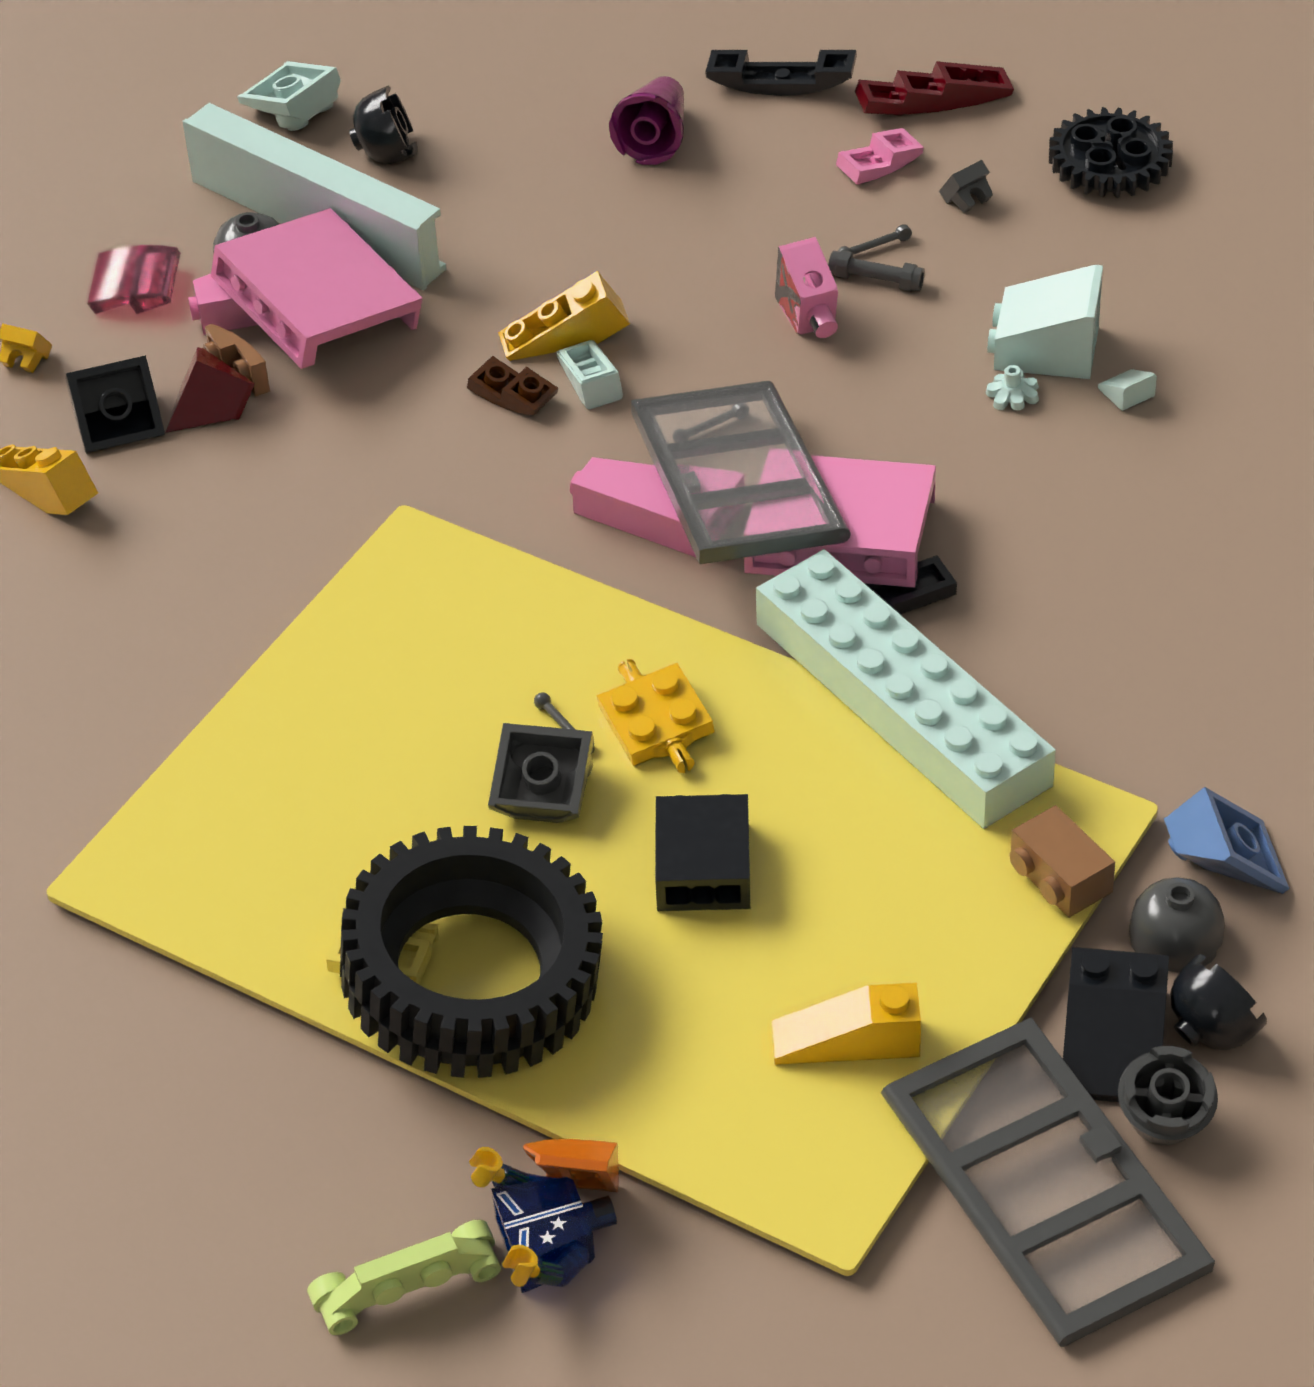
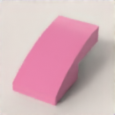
[836,128,924,184]

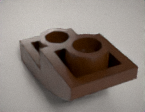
[467,356,558,416]

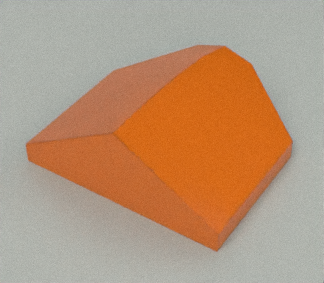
[523,1139,619,1192]

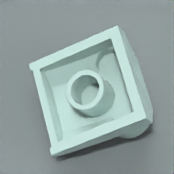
[237,61,341,131]

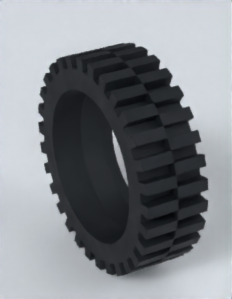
[340,826,603,1078]

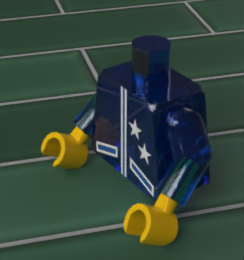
[469,1147,617,1293]

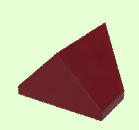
[165,347,255,433]

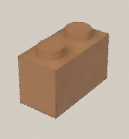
[1009,805,1115,918]

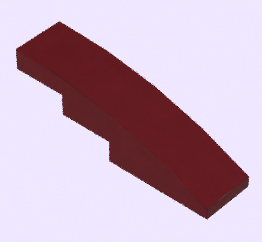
[855,61,1014,115]

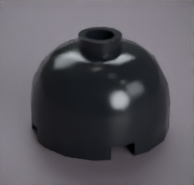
[349,85,418,164]
[1170,954,1267,1050]

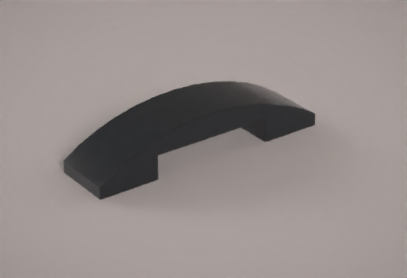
[705,50,857,96]

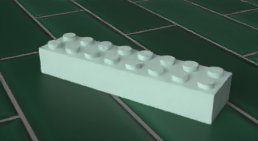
[756,549,1056,829]

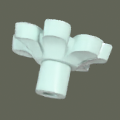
[986,365,1039,410]

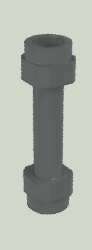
[828,250,925,292]

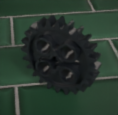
[1048,107,1173,198]

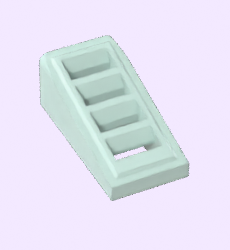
[556,340,623,410]

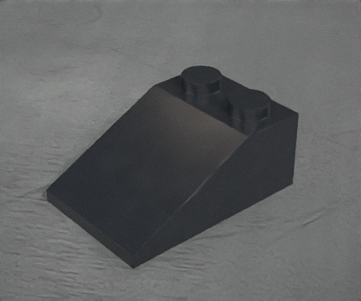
[1060,947,1169,1102]

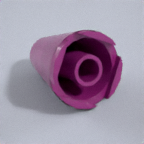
[609,76,684,165]

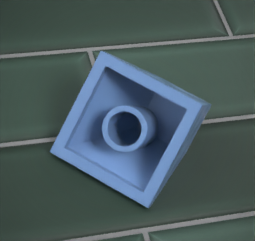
[1164,787,1290,894]

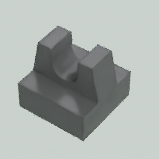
[939,160,993,213]

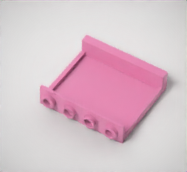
[211,208,423,369]
[744,452,936,588]

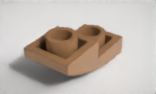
[203,324,270,397]

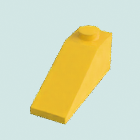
[772,982,921,1065]

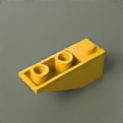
[498,271,630,361]
[0,444,98,515]

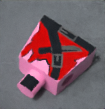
[775,237,838,338]

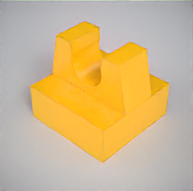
[0,323,52,373]

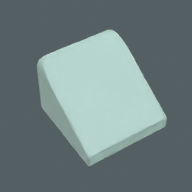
[1098,369,1157,411]

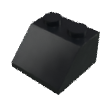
[65,355,165,453]

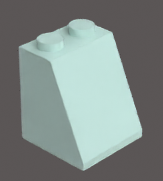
[987,265,1103,379]

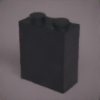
[655,794,751,911]

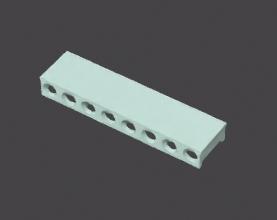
[182,103,447,291]

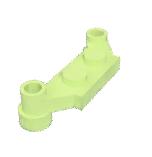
[307,1220,501,1335]

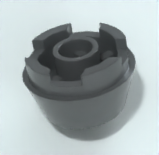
[1118,1046,1218,1145]

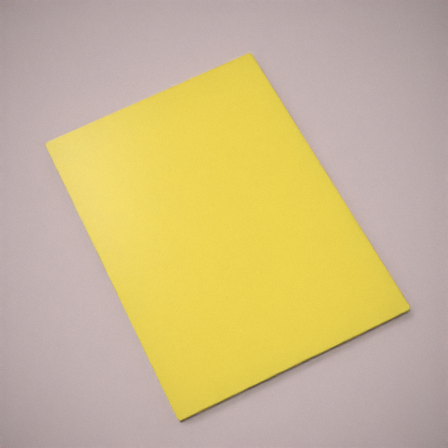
[47,505,1158,1276]

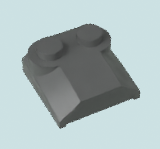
[488,723,594,823]

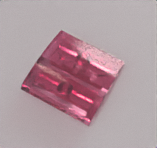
[87,245,181,314]

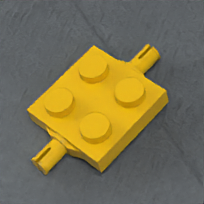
[596,659,715,773]

